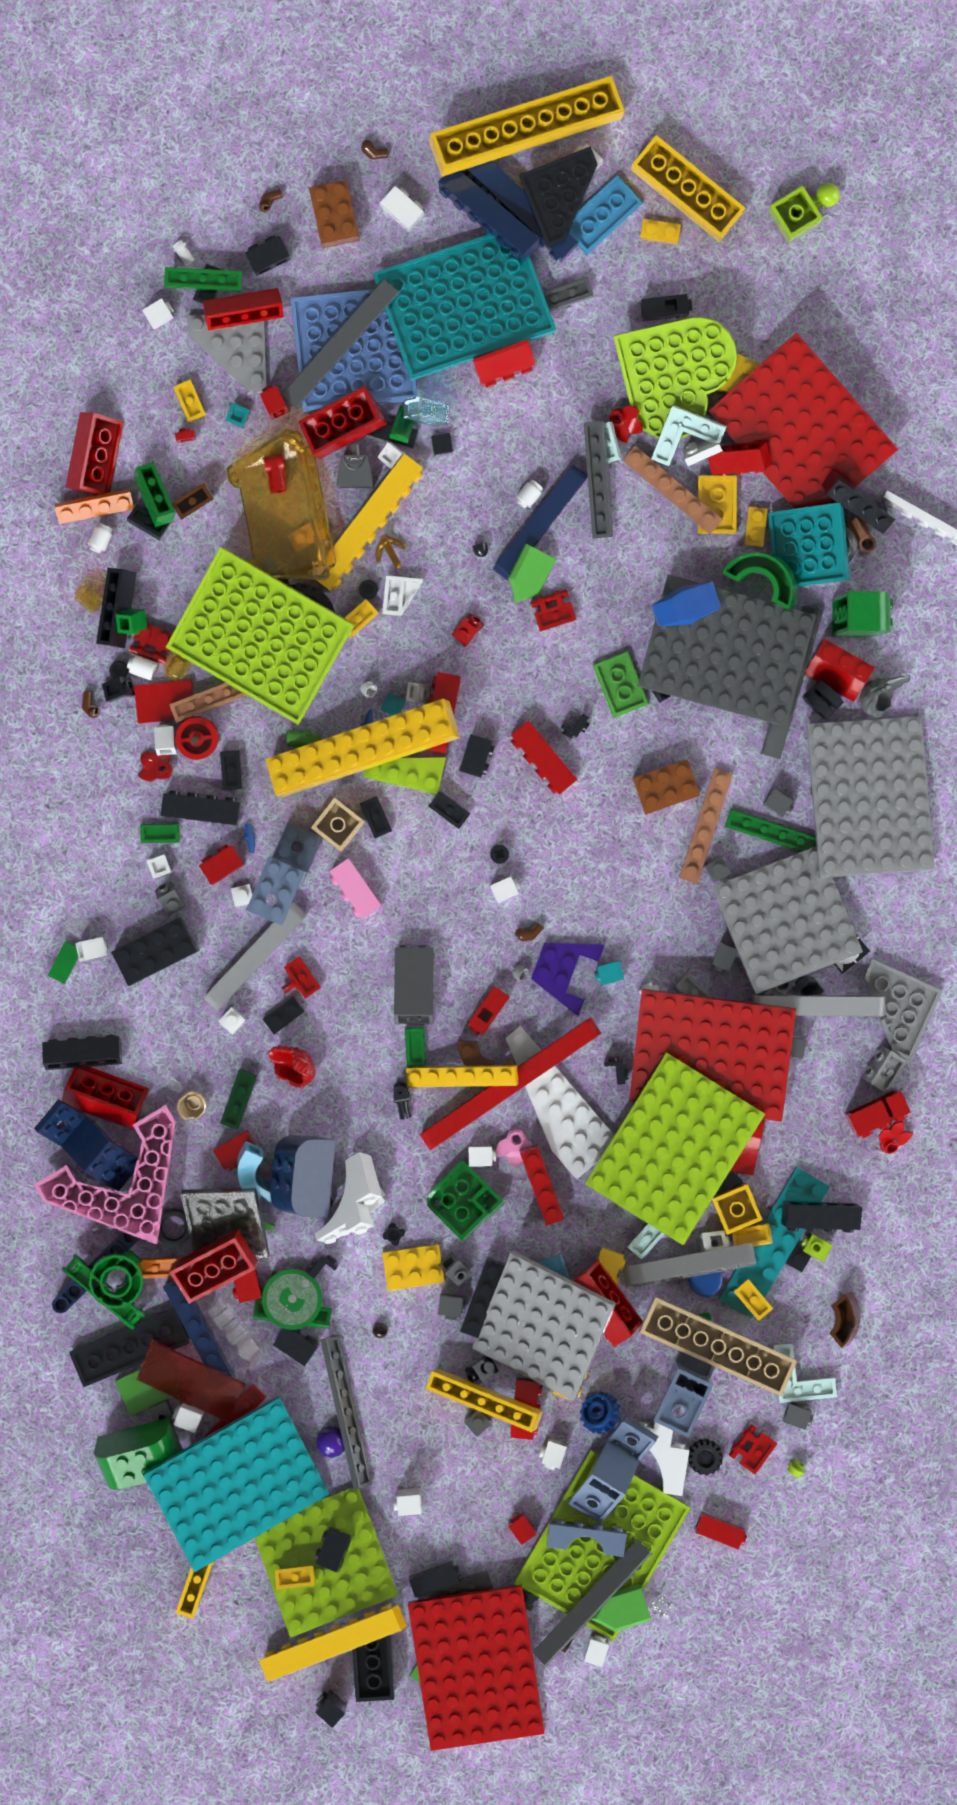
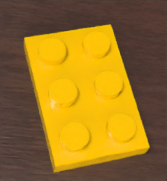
[697,475,737,534]
[382,1244,445,1291]

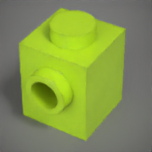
[801,1233,833,1262]

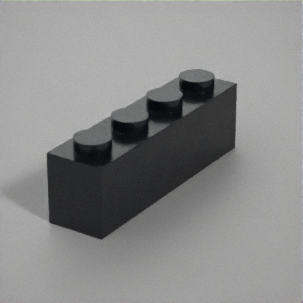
[821,470,896,534]
[96,567,137,648]
[161,790,241,826]
[42,1034,122,1070]
[781,1201,862,1233]
[460,1257,505,1338]

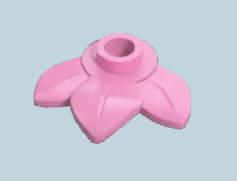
[496,1129,533,1167]

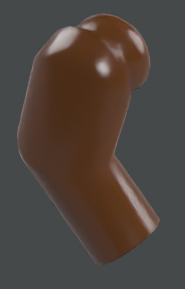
[361,140,388,160]
[258,189,282,213]
[82,691,100,718]
[515,922,544,941]

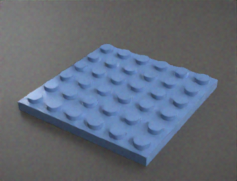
[291,289,418,412]

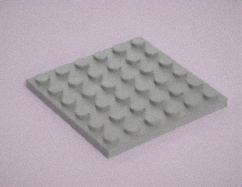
[712,846,863,995]
[472,1251,616,1401]

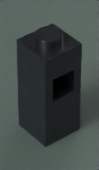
[640,294,692,322]
[409,1561,461,1598]

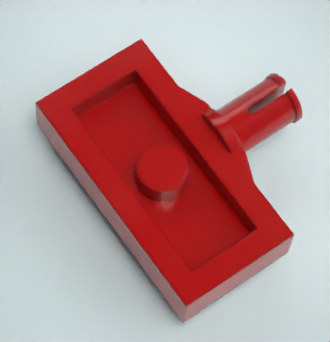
[281,956,321,999]

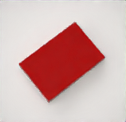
[134,680,195,724]

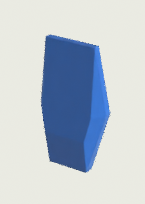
[651,581,721,627]

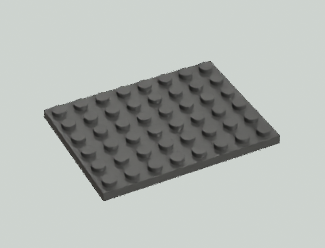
[637,574,817,727]

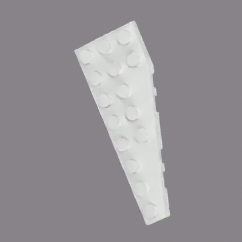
[506,1026,614,1179]

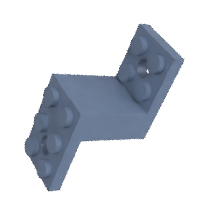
[246,822,323,925]
[653,1351,715,1438]
[568,1416,659,1524]

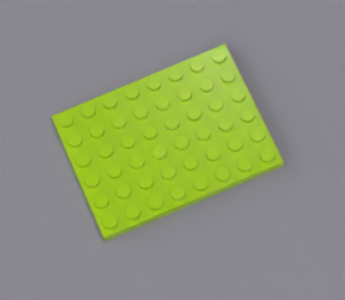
[166,546,355,725]
[584,1052,765,1245]
[514,1449,691,1641]

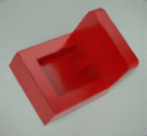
[451,613,484,647]

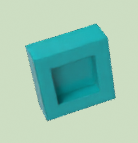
[225,403,251,428]
[380,693,406,716]

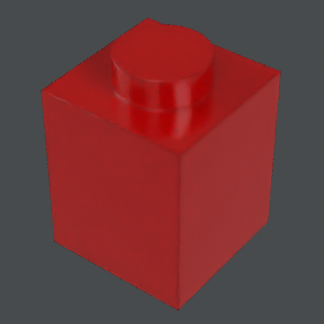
[508,1512,537,1545]

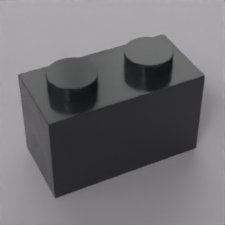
[245,235,291,277]
[459,734,495,778]
[273,1329,318,1366]
[314,1527,353,1573]
[315,1689,347,1728]

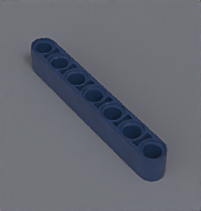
[493,464,588,581]
[52,1232,141,1314]

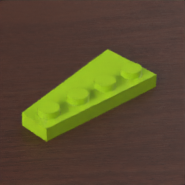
[363,757,446,795]

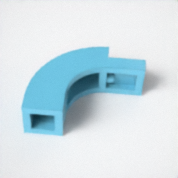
[237,1141,272,1202]

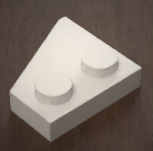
[683,442,722,466]
[382,576,423,616]

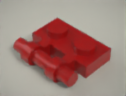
[530,589,577,632]
[129,624,173,664]
[728,1424,777,1475]

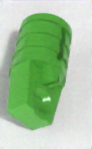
[287,729,321,747]

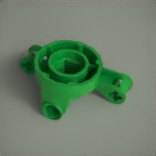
[61,1250,146,1330]

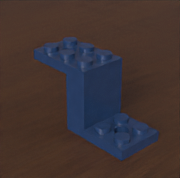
[34,1099,139,1191]

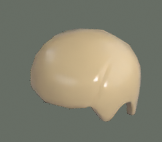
[176,1090,207,1120]

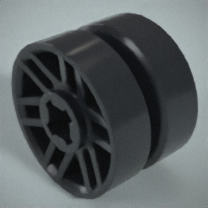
[802,679,844,720]

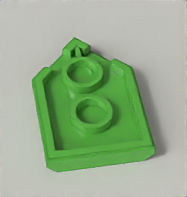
[508,543,557,603]
[591,1583,652,1632]

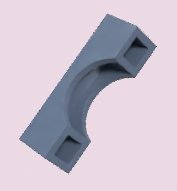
[547,1518,626,1557]

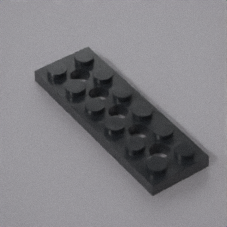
[69,1308,190,1388]

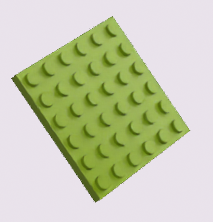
[254,1487,399,1638]

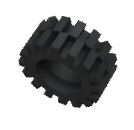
[688,1439,723,1476]

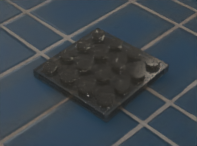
[181,1188,270,1258]

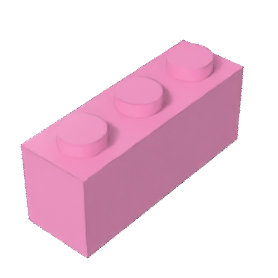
[329,858,382,919]

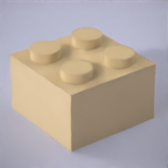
[311,798,366,852]

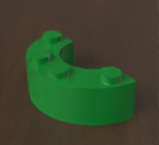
[722,552,798,610]

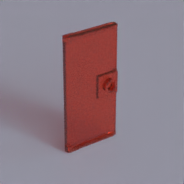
[136,1340,246,1423]

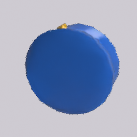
[688,1272,722,1297]

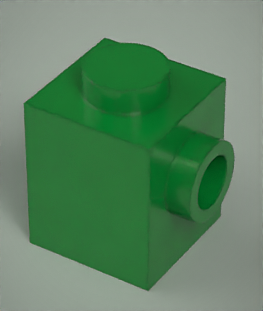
[116,608,147,635]

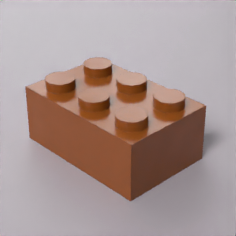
[309,179,360,249]
[632,759,700,815]

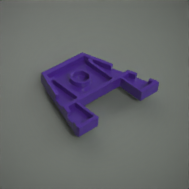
[531,943,605,1016]

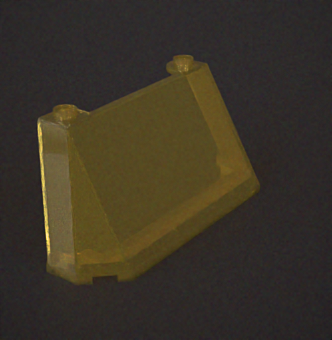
[226,429,336,580]

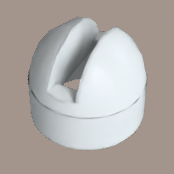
[360,681,377,698]

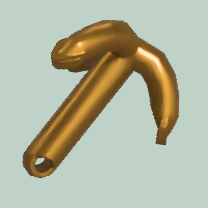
[376,535,407,569]

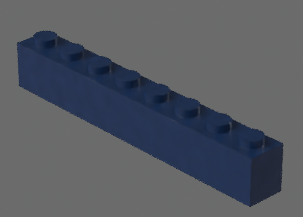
[464,161,578,262]

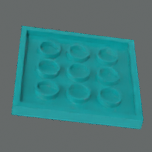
[768,502,850,587]

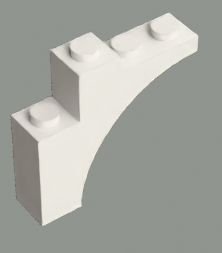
[315,1152,382,1244]
[614,1418,689,1496]

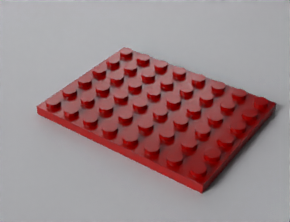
[708,332,898,509]
[629,988,796,1122]
[408,1584,545,1751]

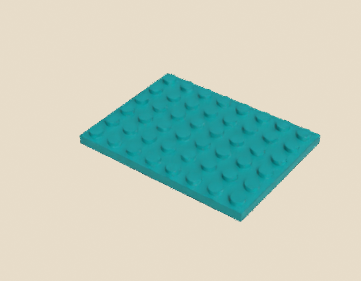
[372,234,556,381]
[142,1396,329,1572]

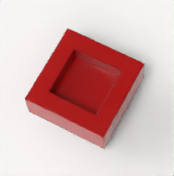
[175,428,197,443]

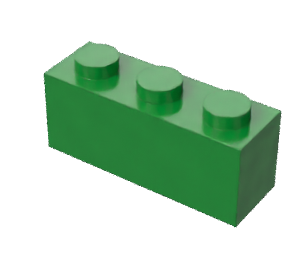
[134,462,175,527]

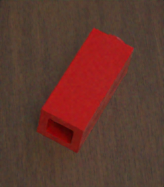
[468,986,510,1035]
[694,1511,747,1550]

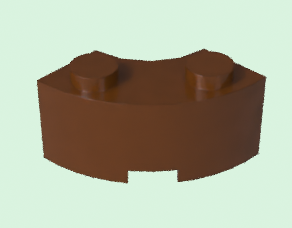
[458,1040,495,1066]
[829,1292,860,1348]

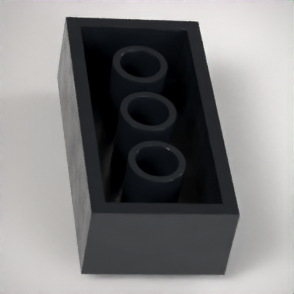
[111,917,199,986]
[352,1619,395,1702]

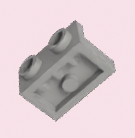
[862,1046,907,1094]

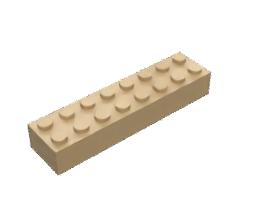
[638,1295,797,1397]

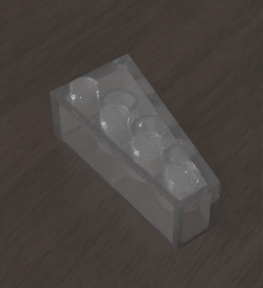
[205,1293,273,1372]

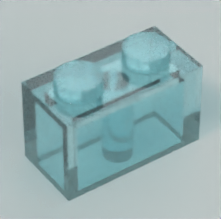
[403,396,450,427]

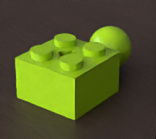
[768,182,840,243]

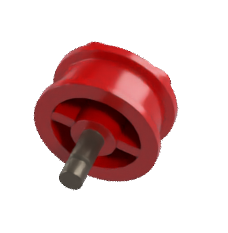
[175,716,219,760]

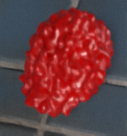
[268,1045,316,1089]

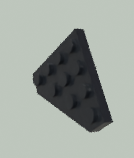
[519,146,598,248]

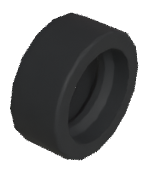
[158,1209,193,1246]

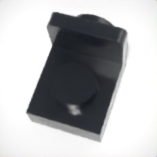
[102,677,135,702]

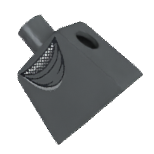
[336,444,374,489]

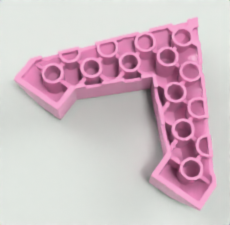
[34,1105,176,1244]

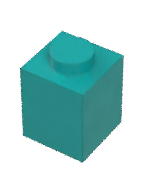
[594,960,624,985]

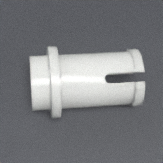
[173,240,195,266]

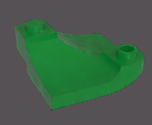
[427,1160,505,1242]

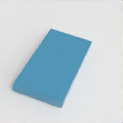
[569,174,643,255]

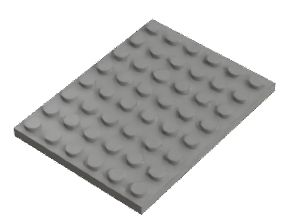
[806,716,935,878]

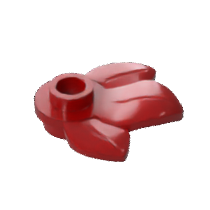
[609,406,643,443]
[138,751,173,782]
[879,1121,913,1154]

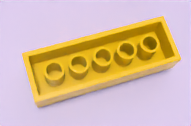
[631,135,746,243]

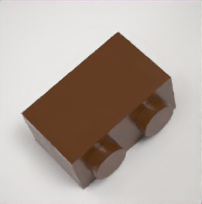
[171,483,214,520]

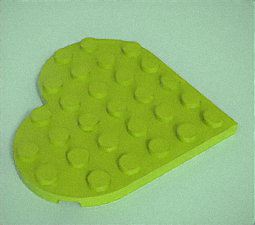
[613,316,737,439]

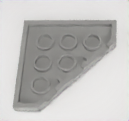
[187,315,267,391]
[864,959,942,1061]

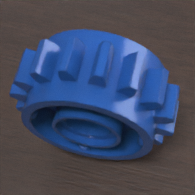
[580,1391,621,1434]

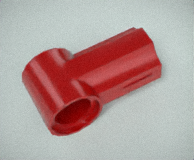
[263,453,287,494]

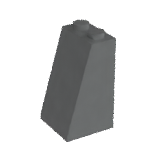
[394,945,434,1025]

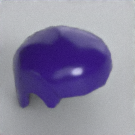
[316,1426,345,1458]

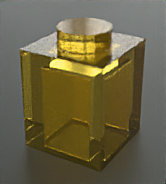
[74,584,103,615]

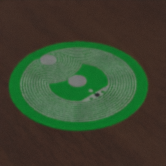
[262,1269,322,1330]

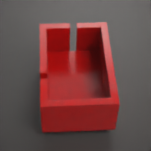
[844,1089,911,1138]

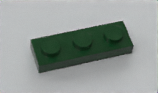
[220,1069,258,1130]

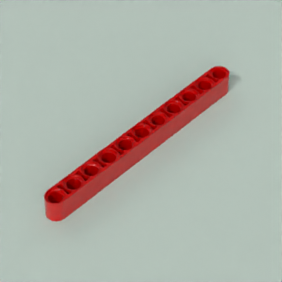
[419,1017,602,1150]

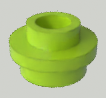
[787,1460,806,1478]

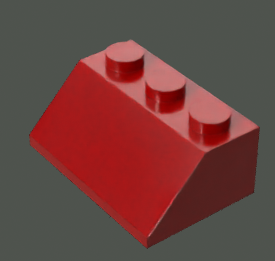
[473,339,535,388]
[805,639,875,702]

